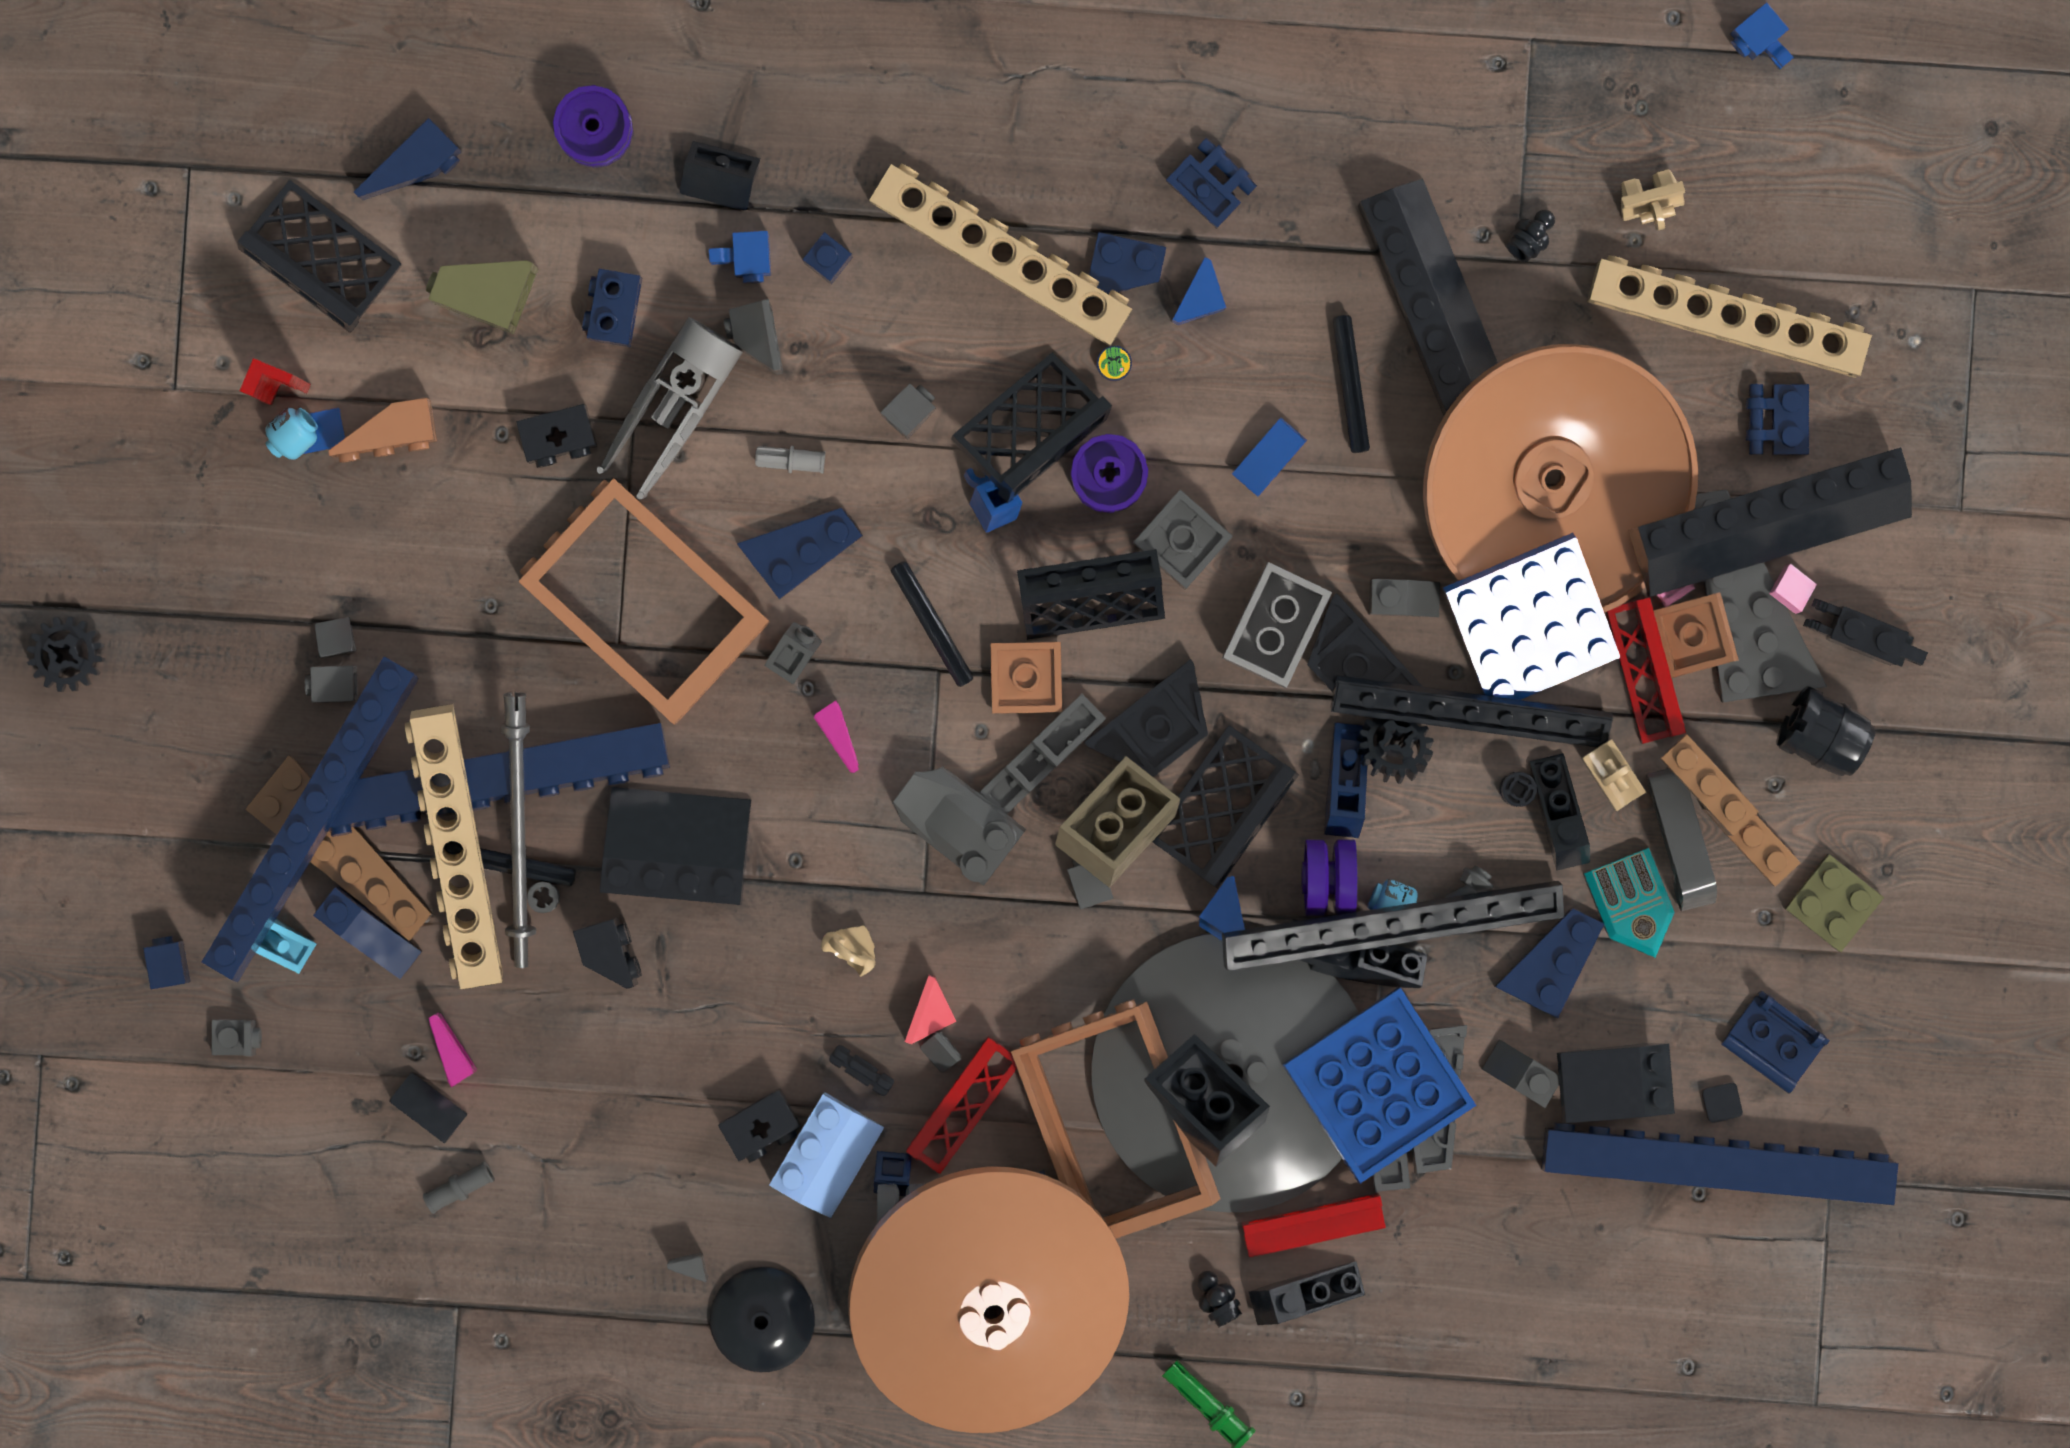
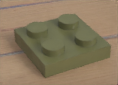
[1784,854,1884,952]

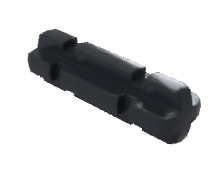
[829,1045,894,1096]

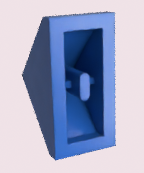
[1172,257,1226,325]
[1199,876,1245,941]

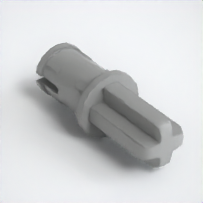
[755,446,826,474]

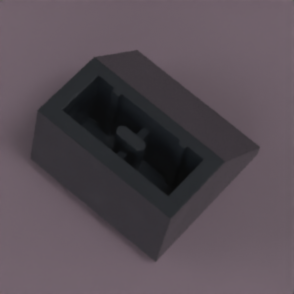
[573,917,642,989]

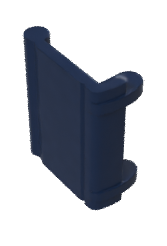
[1721,991,1830,1094]

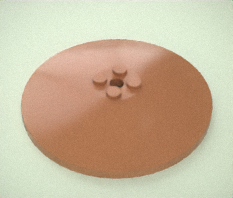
[1423,344,1698,613]
[848,1167,1129,1433]

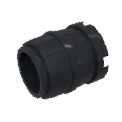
[1776,686,1876,776]

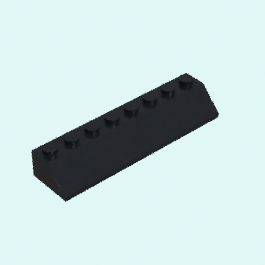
[1358,179,1498,416]
[1628,447,1912,597]

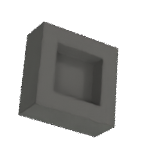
[1373,1153,1410,1192]

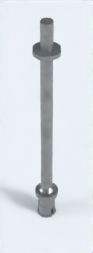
[501,692,536,968]

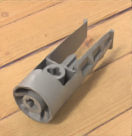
[597,317,743,499]

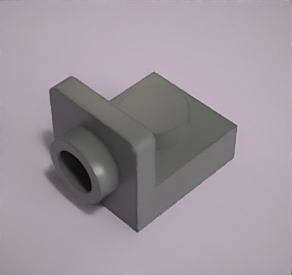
[764,622,822,684]
[212,1019,262,1056]

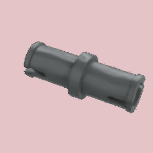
[423,1161,495,1214]

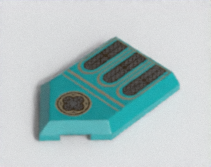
[1584,847,1675,958]

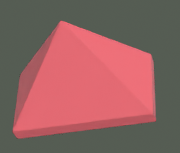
[905,975,956,1044]

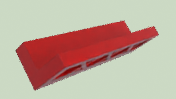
[239,358,311,406]
[1606,597,1686,744]
[906,1036,1017,1174]
[1241,1193,1386,1258]

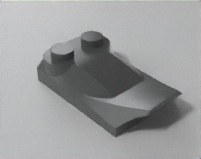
[892,766,1026,886]

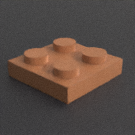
[1654,592,1738,678]
[991,642,1062,714]

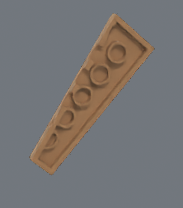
[245,755,432,941]

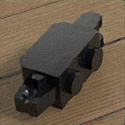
[1803,598,1928,667]

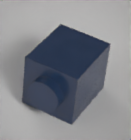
[802,232,853,285]
[143,936,190,990]

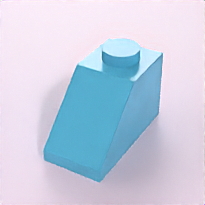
[256,919,317,974]

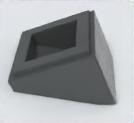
[315,617,357,658]
[920,1031,961,1072]
[667,1253,708,1282]

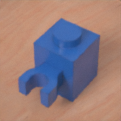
[1730,2,1794,70]
[709,231,771,283]
[964,468,1023,533]

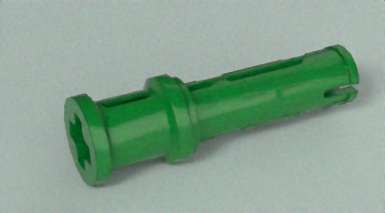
[1162,1360,1256,1448]

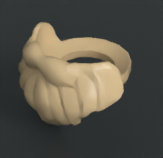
[821,926,875,977]

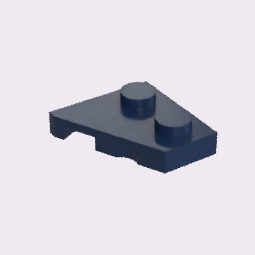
[1087,232,1167,300]

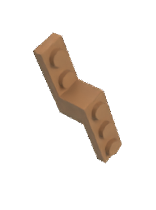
[1660,734,1801,887]

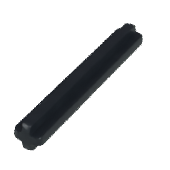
[1333,315,1370,453]
[891,561,973,687]
[444,841,576,887]

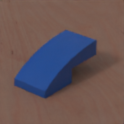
[1232,418,1307,497]

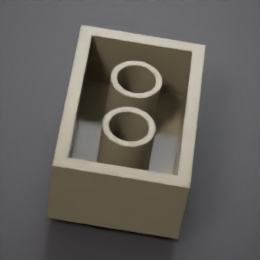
[1055,756,1180,888]

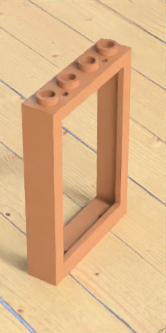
[518,478,770,725]
[1011,999,1221,1238]

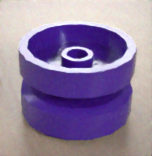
[553,85,634,168]
[1070,434,1148,513]
[1301,840,1357,916]

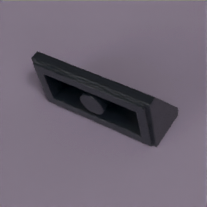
[389,1072,468,1143]

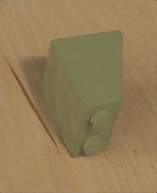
[426,260,539,334]

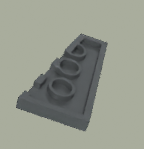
[1411,1025,1467,1174]

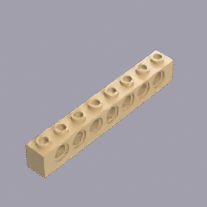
[869,163,1132,346]
[1587,255,1872,378]
[405,704,503,989]

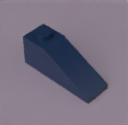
[354,118,461,201]
[1324,723,1368,838]
[313,887,422,979]

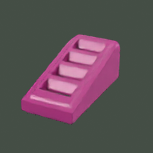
[814,700,859,774]
[429,1012,477,1087]

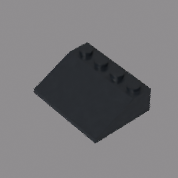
[600,787,752,905]

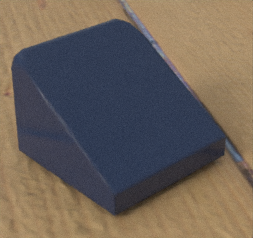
[873,1151,912,1196]

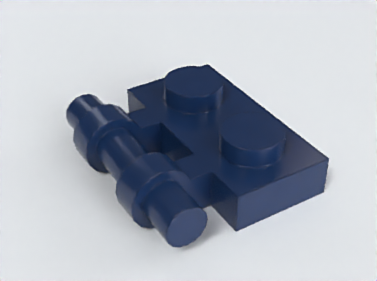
[1166,138,1257,229]
[1746,384,1809,455]

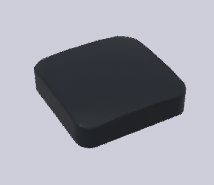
[1702,1082,1743,1123]

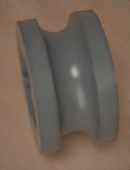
[527,881,560,913]

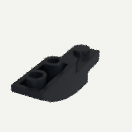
[1291,919,1428,988]

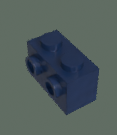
[582,269,643,347]

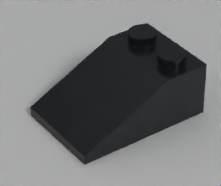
[1144,1034,1270,1167]
[1557,1043,1675,1123]

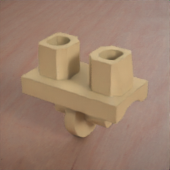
[1621,169,1685,231]
[1582,739,1646,811]

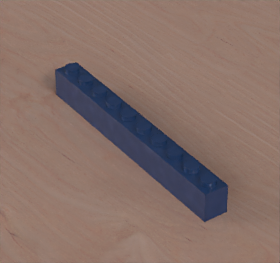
[201,657,419,983]
[328,723,670,837]
[1541,1122,1899,1205]

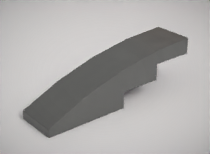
[979,694,1106,814]

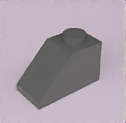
[880,384,936,440]
[1369,579,1440,617]
[1482,1039,1559,1108]

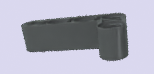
[1646,768,1717,912]

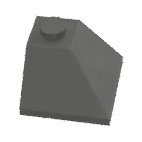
[724,299,783,375]

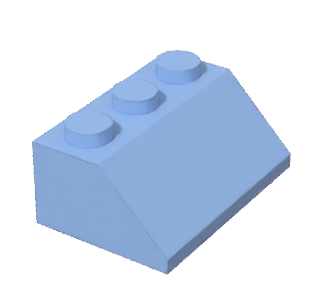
[769,1092,884,1218]

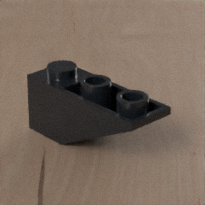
[1530,753,1590,871]
[1248,1261,1365,1325]

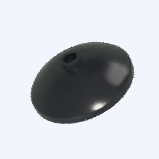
[710,1267,815,1372]

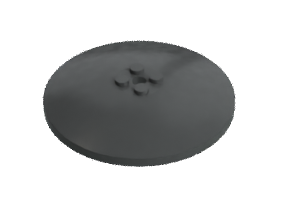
[1091,934,1358,1212]

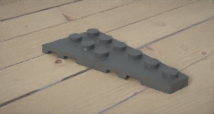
[1694,490,1827,703]

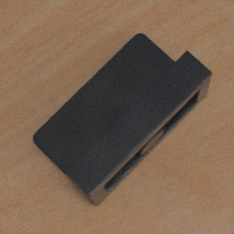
[680,141,761,211]

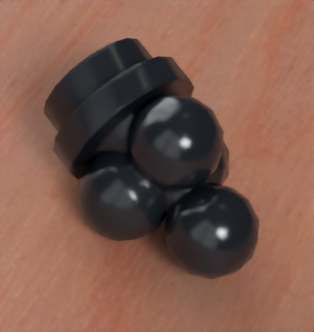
[1506,209,1555,262]
[1197,1271,1242,1328]

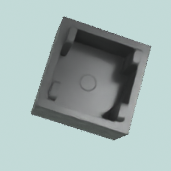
[1133,490,1233,590]

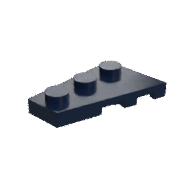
[737,508,863,600]
[1494,908,1604,1018]

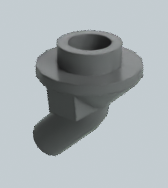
[1446,865,1494,898]

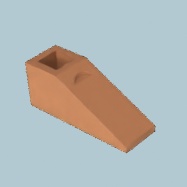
[329,398,437,463]

